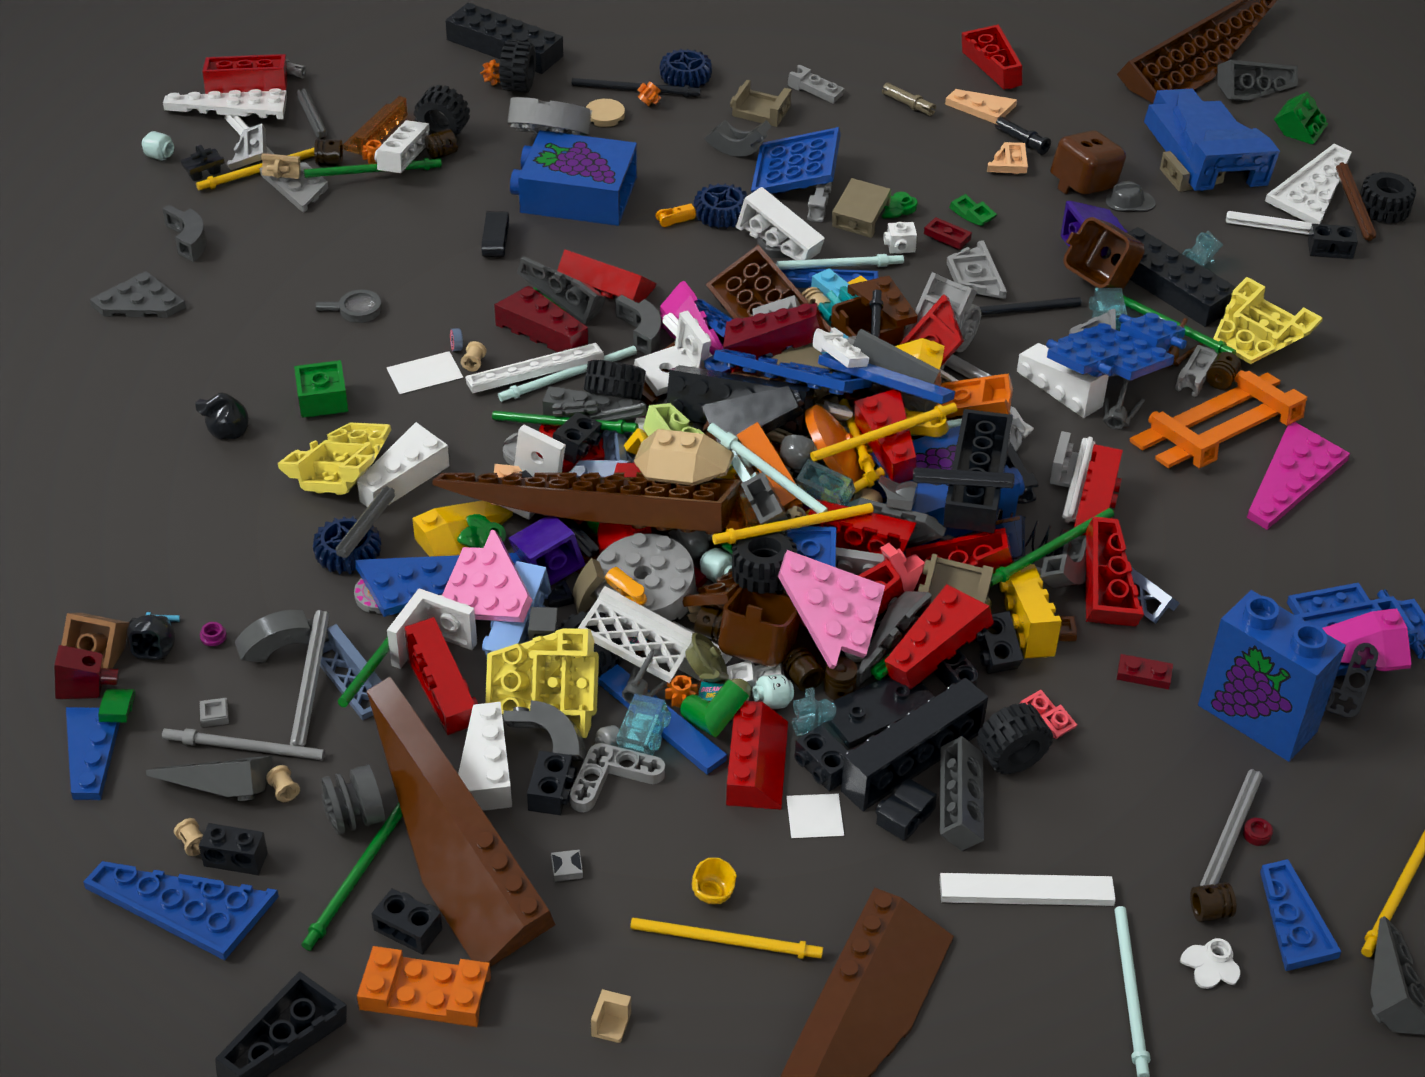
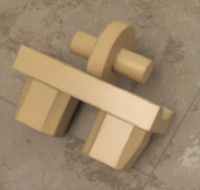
[261,153,301,179]

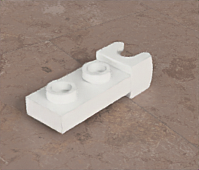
[813,328,869,368]

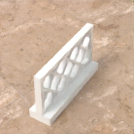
[578,586,693,683]

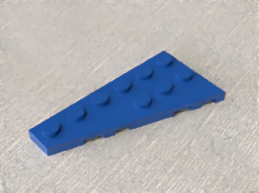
[714,349,872,395]
[355,553,522,617]
[83,861,279,961]

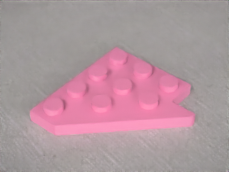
[442,530,533,623]
[778,550,885,669]

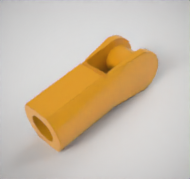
[655,204,696,227]
[605,567,647,606]

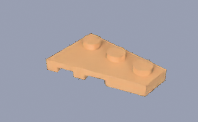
[945,89,1017,124]

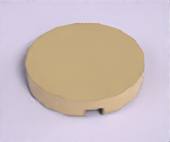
[586,99,625,127]

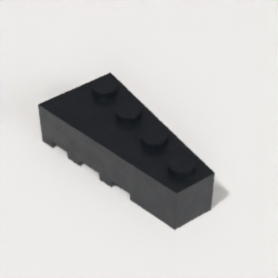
[215,971,347,1077]

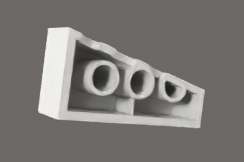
[1017,343,1109,418]
[357,422,450,507]

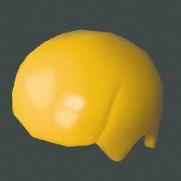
[692,858,737,904]

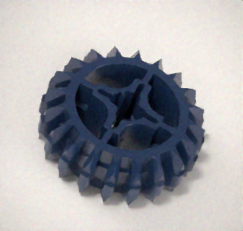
[660,49,712,88]
[694,183,747,229]
[312,515,382,575]

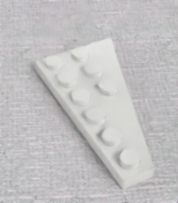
[163,88,287,119]
[1265,144,1351,224]

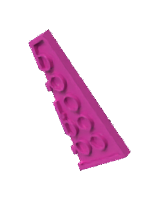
[1247,422,1350,530]

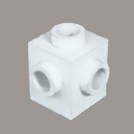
[884,222,917,254]

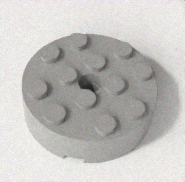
[507,97,592,136]
[594,533,697,630]

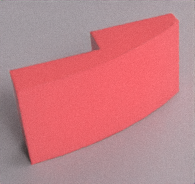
[1020,690,1077,739]

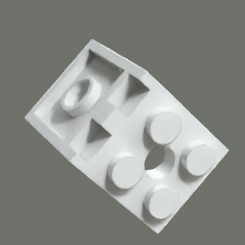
[634,310,711,396]
[500,425,566,520]
[387,588,477,669]

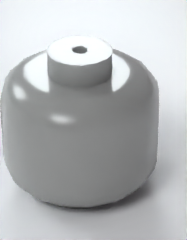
[595,725,624,747]

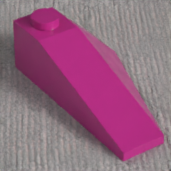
[660,281,723,355]
[1322,608,1411,671]

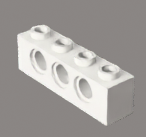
[375,120,429,173]

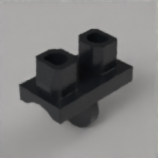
[181,145,225,181]

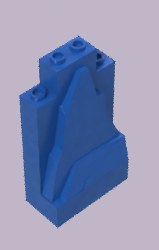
[1144,89,1280,191]

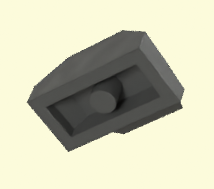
[878,475,918,511]

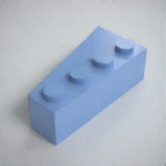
[482,561,551,658]

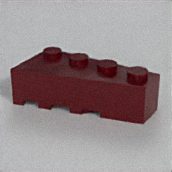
[494,285,588,352]
[723,303,824,370]

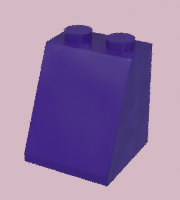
[1061,201,1128,256]
[509,515,585,586]

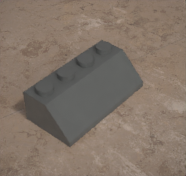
[851,329,941,412]
[543,386,646,432]

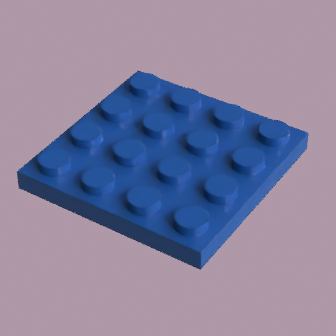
[751,127,841,194]

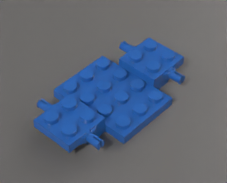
[1046,313,1187,380]
[1287,583,1425,676]

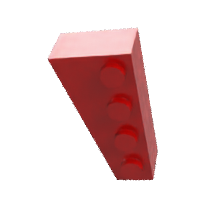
[1074,444,1123,536]
[404,617,478,735]

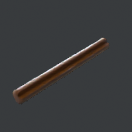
[1335,162,1376,241]

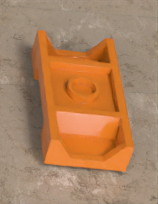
[936,373,1013,418]
[357,946,491,1027]

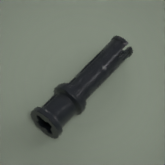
[995,117,1051,155]

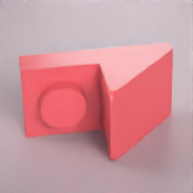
[880,543,925,592]

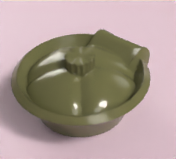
[685,633,729,682]

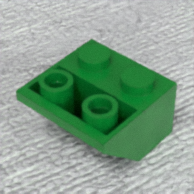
[1274,91,1328,144]

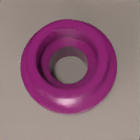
[200,622,227,646]

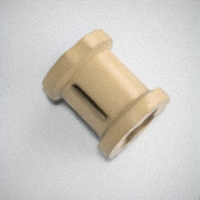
[461,341,486,372]
[266,765,300,803]
[174,818,203,856]

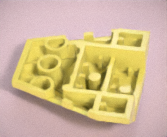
[1213,277,1323,364]
[278,422,391,495]
[485,628,599,738]

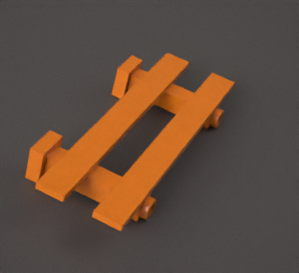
[1129,370,1307,469]

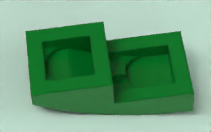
[949,194,997,226]
[98,688,135,723]

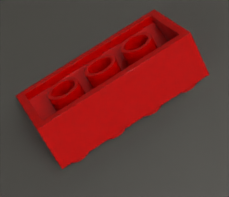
[202,54,287,94]
[557,250,657,303]
[726,701,788,810]

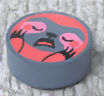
[450,328,463,351]

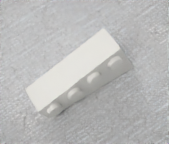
[736,187,825,260]
[458,702,512,811]

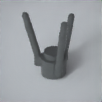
[1103,378,1145,430]
[622,651,676,706]

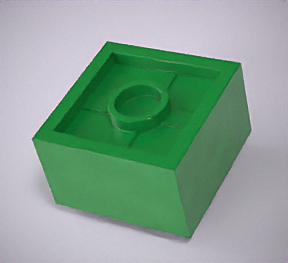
[294,360,349,418]

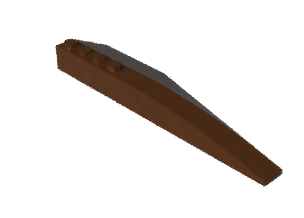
[1117,0,1277,103]
[705,245,879,405]
[432,472,741,535]
[367,677,556,967]
[780,887,954,1077]

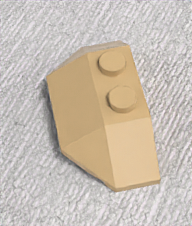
[634,429,734,486]

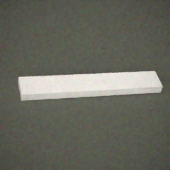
[466,343,604,394]
[940,873,1115,906]

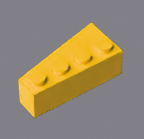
[999,564,1062,659]

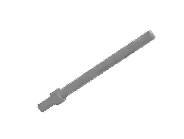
[162,728,325,761]

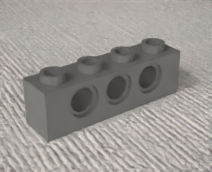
[940,736,984,851]

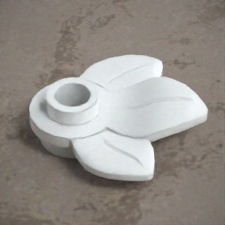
[1180,938,1240,989]

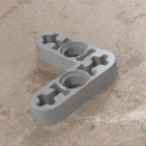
[570,743,665,812]

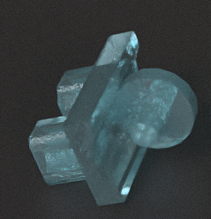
[1182,231,1223,267]
[792,687,836,736]

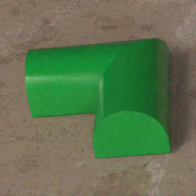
[680,679,749,738]

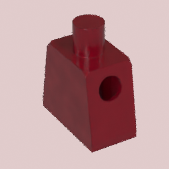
[54,645,119,699]

